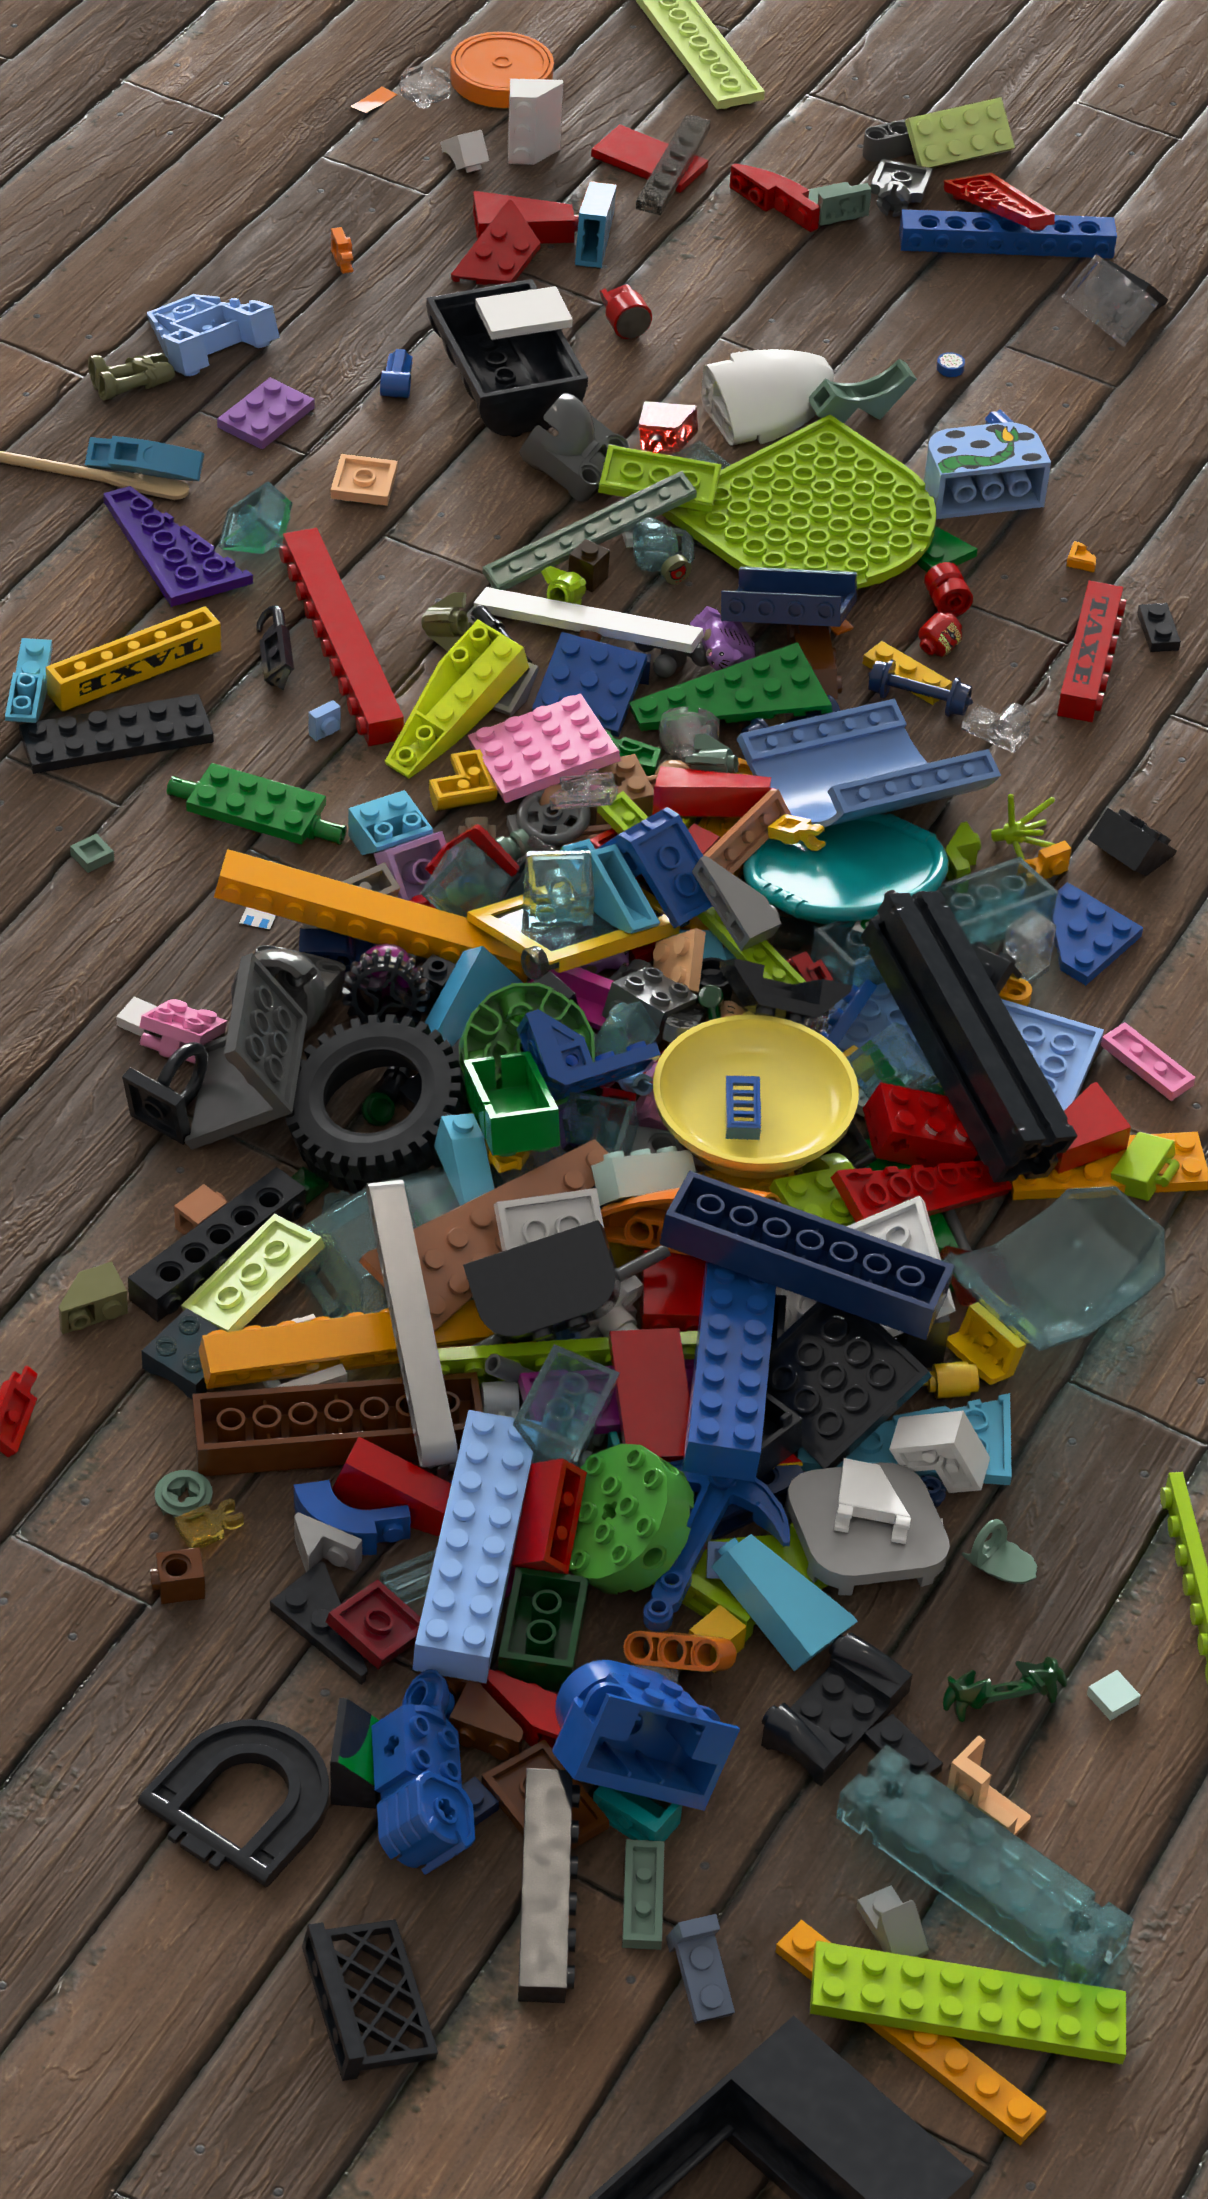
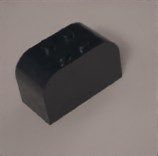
[463,1220,621,1343]

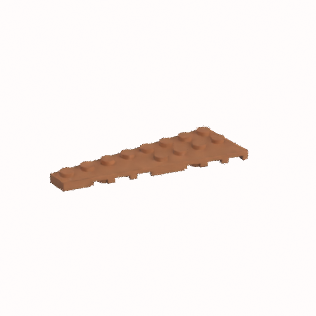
[359,1139,608,1332]

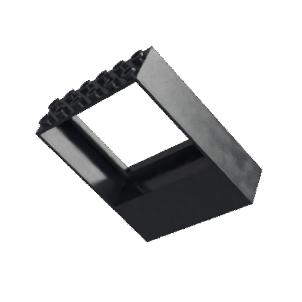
[589,2015,974,2199]

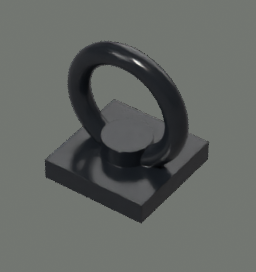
[122,1042,208,1145]

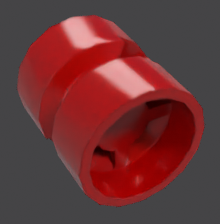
[924,562,973,617]

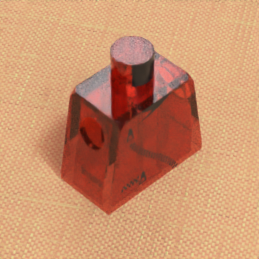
[639,401,698,453]

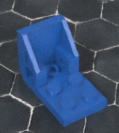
[598,807,713,929]
[516,1009,661,1100]

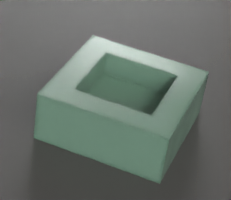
[70,833,114,873]

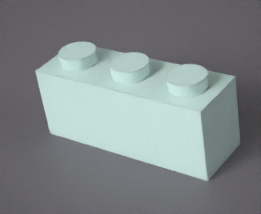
[591,1146,696,1206]

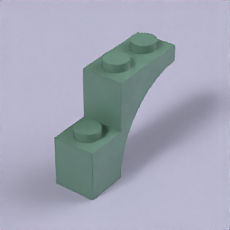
[809,359,917,423]

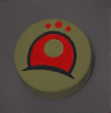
[661,555,692,584]

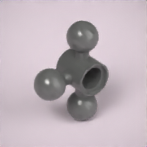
[634,642,709,678]

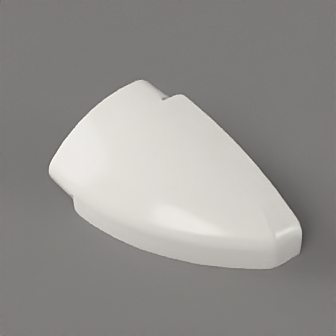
[701,349,834,446]

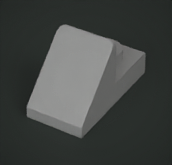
[294,1512,362,1572]
[856,1885,929,1958]

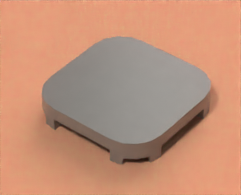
[784,1462,950,1596]

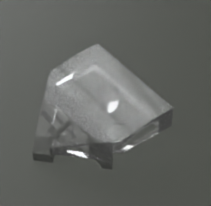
[549,768,618,810]

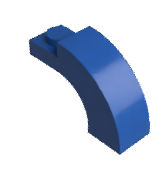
[294,1480,411,1555]

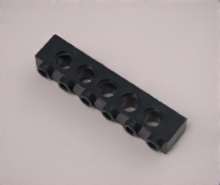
[128,1167,306,1322]

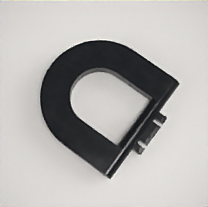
[138,1719,329,1887]

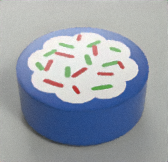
[937,352,965,377]

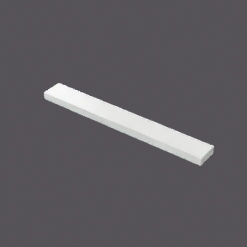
[474,587,704,653]

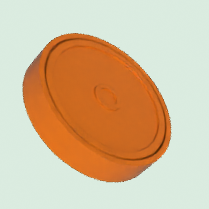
[450,32,554,108]

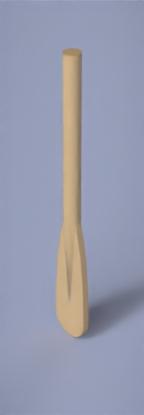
[0,451,189,500]

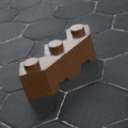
[786,624,842,700]

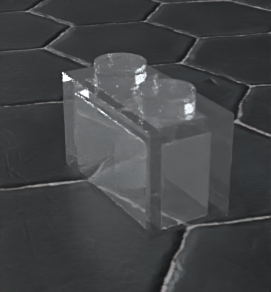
[1003,909,1056,984]

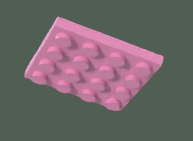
[467,694,621,803]

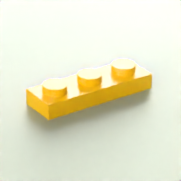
[862,641,952,705]

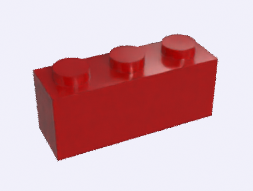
[511,1458,587,1574]

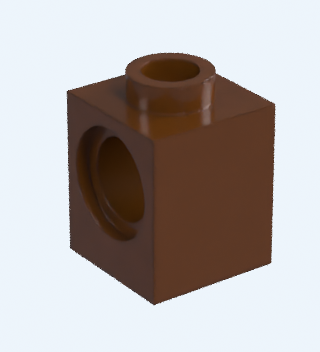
[150,1547,205,1604]

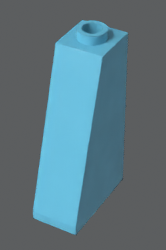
[711,1534,858,1671]

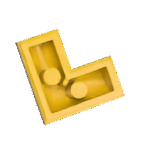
[429,749,497,811]

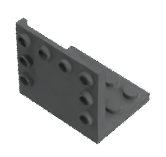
[184,953,308,1150]

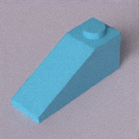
[434,1113,494,1206]

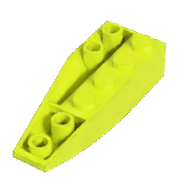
[385,619,529,779]

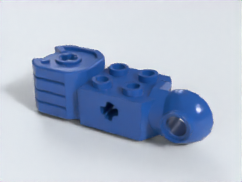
[371,1669,475,1875]

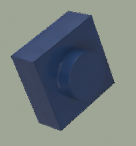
[462,1777,499,1826]

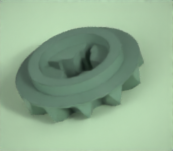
[155,1470,213,1521]

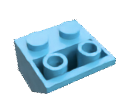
[348,790,433,855]

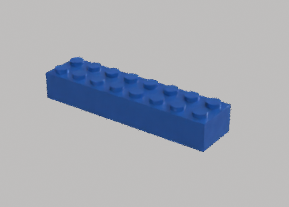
[682,1261,776,1482]

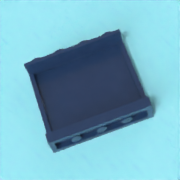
[721,566,857,627]

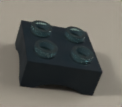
[141,1308,222,1400]

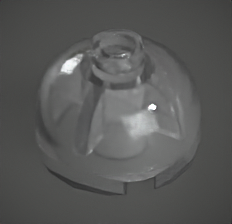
[659,707,720,764]

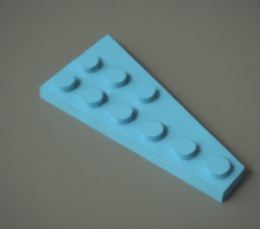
[797,1393,1012,1485]

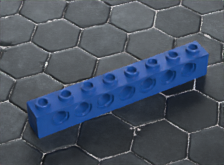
[899,209,1117,258]

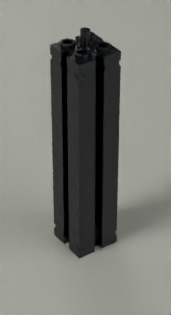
[860,890,1078,1183]

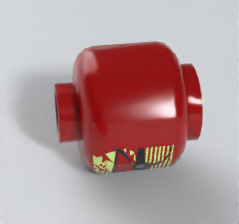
[918,613,962,657]

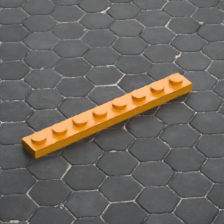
[775,1919,1047,2145]

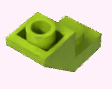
[945,821,981,893]

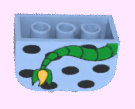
[924,422,1051,519]

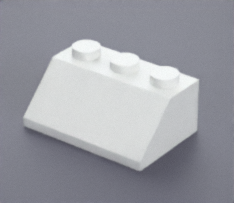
[508,79,563,165]

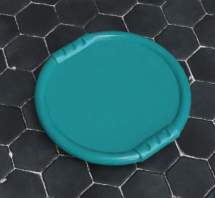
[743,814,949,925]

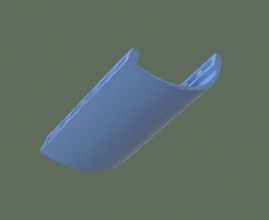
[736,698,1001,827]

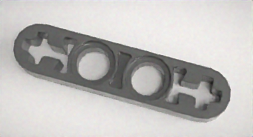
[662,1002,707,1042]

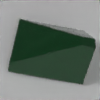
[291,1167,329,1205]

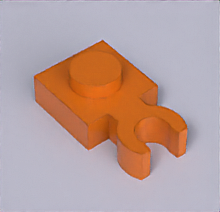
[331,227,353,274]

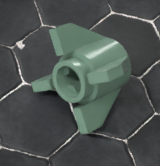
[685,734,739,774]

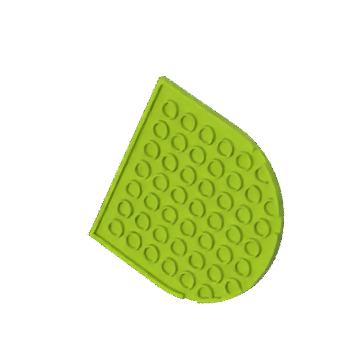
[661,414,936,589]

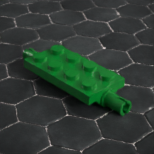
[166,763,347,845]

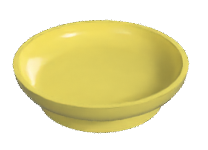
[653,1014,859,1179]

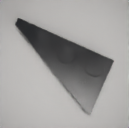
[270,1561,368,1685]

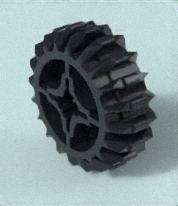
[341,948,430,1025]

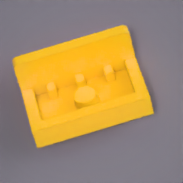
[946,1302,1026,1385]

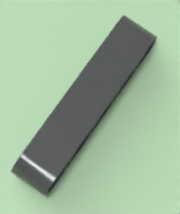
[862,118,914,162]

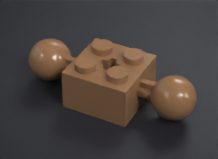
[539,754,690,826]

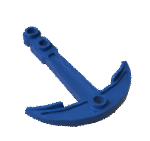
[643,1459,790,1632]

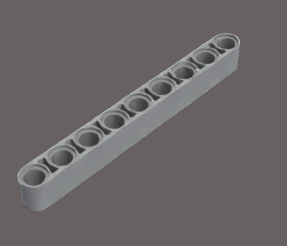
[366,1179,458,1468]

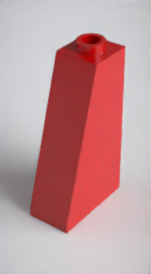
[473,191,579,244]
[652,766,776,817]
[332,1437,451,1536]

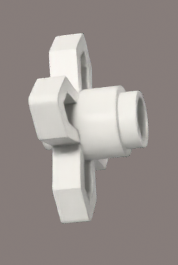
[580,1275,643,1339]

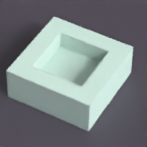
[1087,1670,1141,1721]

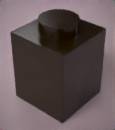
[568,539,610,592]

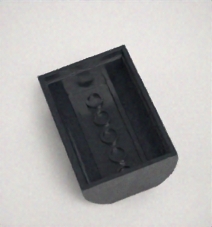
[426,279,588,437]

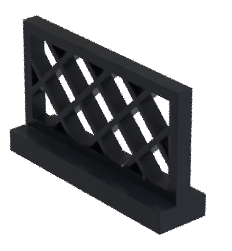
[302,1919,438,2081]

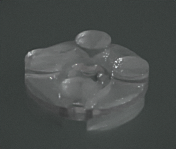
[399,66,451,108]

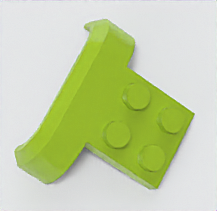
[769,1153,855,1226]

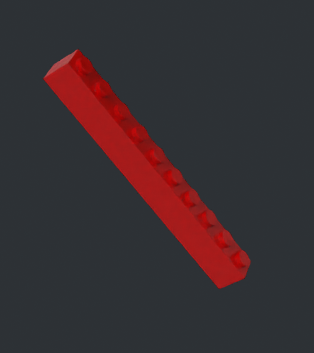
[279,527,404,747]

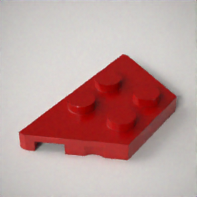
[451,199,541,285]

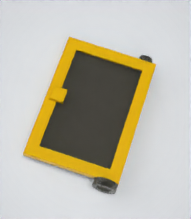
[467,881,690,980]

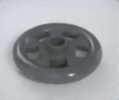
[516,788,591,847]

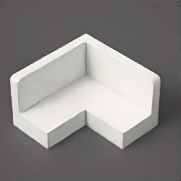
[889,1411,990,1493]

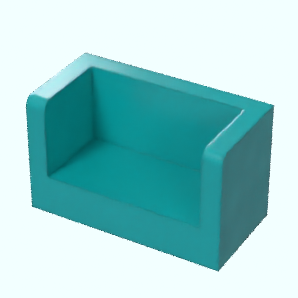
[593,1786,682,1841]

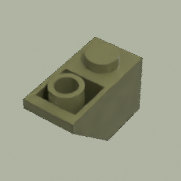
[59,1261,128,1334]

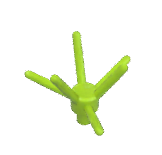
[991,794,1055,877]

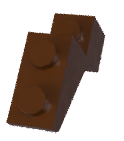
[443,1676,523,1760]

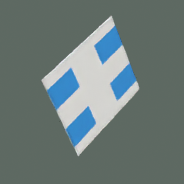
[239,907,276,930]

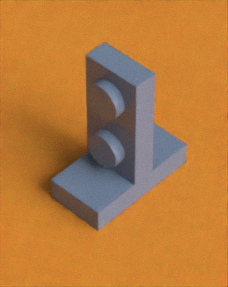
[666,1914,735,2024]

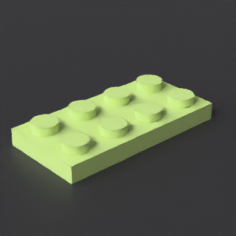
[905,97,1015,168]
[181,1214,325,1332]

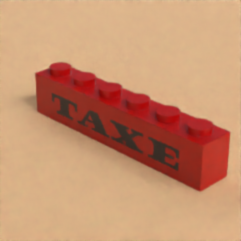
[1057,580,1127,722]

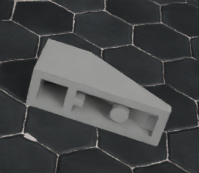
[692,855,782,951]

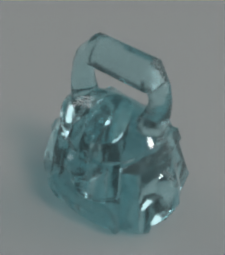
[633,517,695,572]

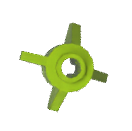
[541,566,586,605]

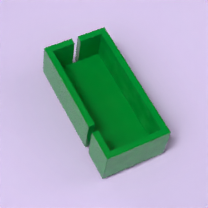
[463,1051,561,1157]

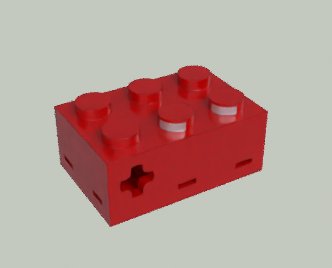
[862,1082,978,1168]

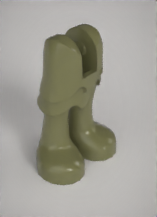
[88,353,175,400]

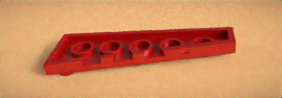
[944,173,1055,230]

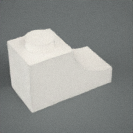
[440,130,489,173]

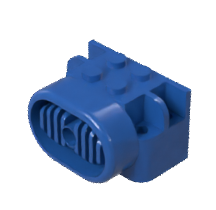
[552,1660,740,1811]

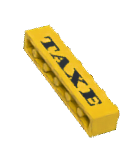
[46,606,221,712]

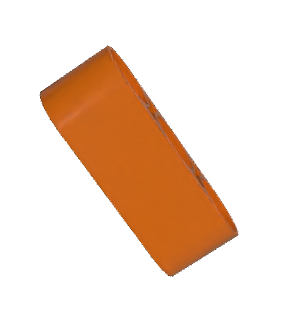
[623,1631,737,1672]

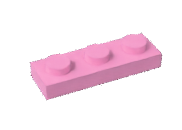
[1101,1022,1195,1101]

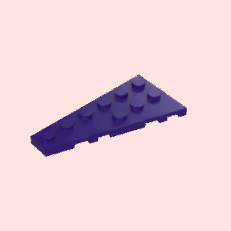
[103,486,253,607]

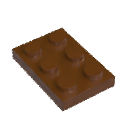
[481,1739,609,1850]

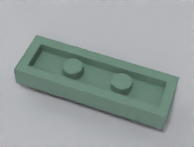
[622,1839,664,1950]

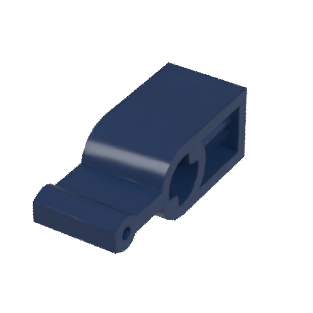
[299,928,378,972]

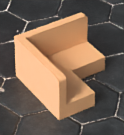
[944,1736,1031,1849]

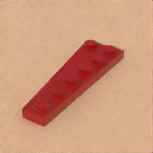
[830,1161,1013,1223]

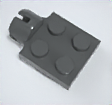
[870,159,933,217]

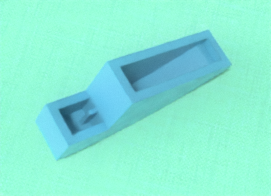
[555,839,660,934]

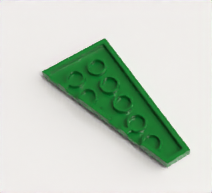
[629,642,833,731]

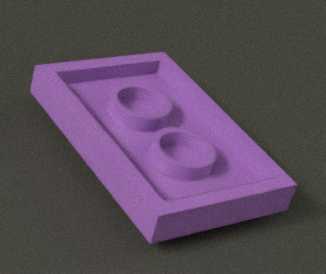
[217,377,315,449]

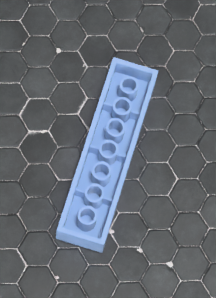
[412,1410,540,1683]

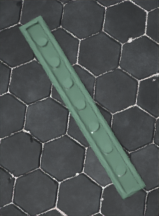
[482,471,697,590]

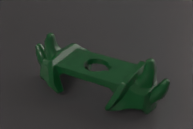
[943,1656,1067,1722]

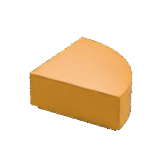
[1066,541,1096,573]

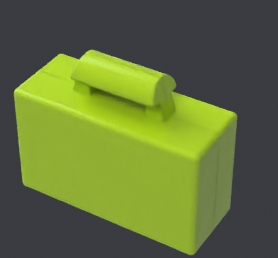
[1111,1132,1180,1201]

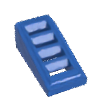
[726,1075,761,1140]

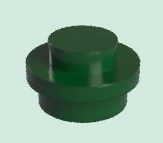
[362,1092,395,1126]

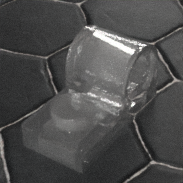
[961,703,1030,753]

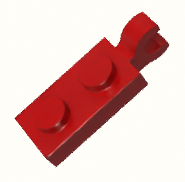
[0,1365,38,1457]

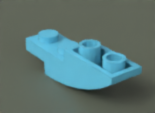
[5,638,53,723]

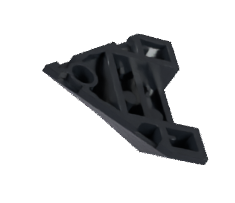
[719,958,852,1024]

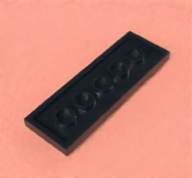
[19,694,214,774]

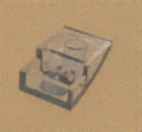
[1062,254,1159,347]

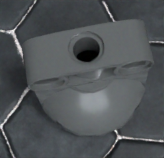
[519,393,629,502]
[231,945,346,1033]

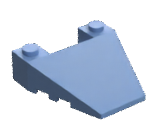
[147,294,280,376]

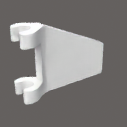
[834,1458,911,1544]

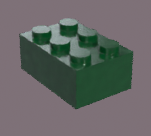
[498,1567,589,1692]

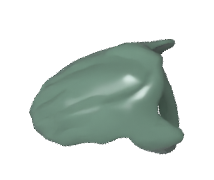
[962,1519,1037,1584]

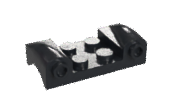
[761,1633,913,1786]

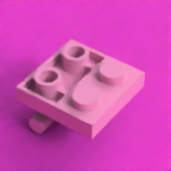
[139,999,227,1064]

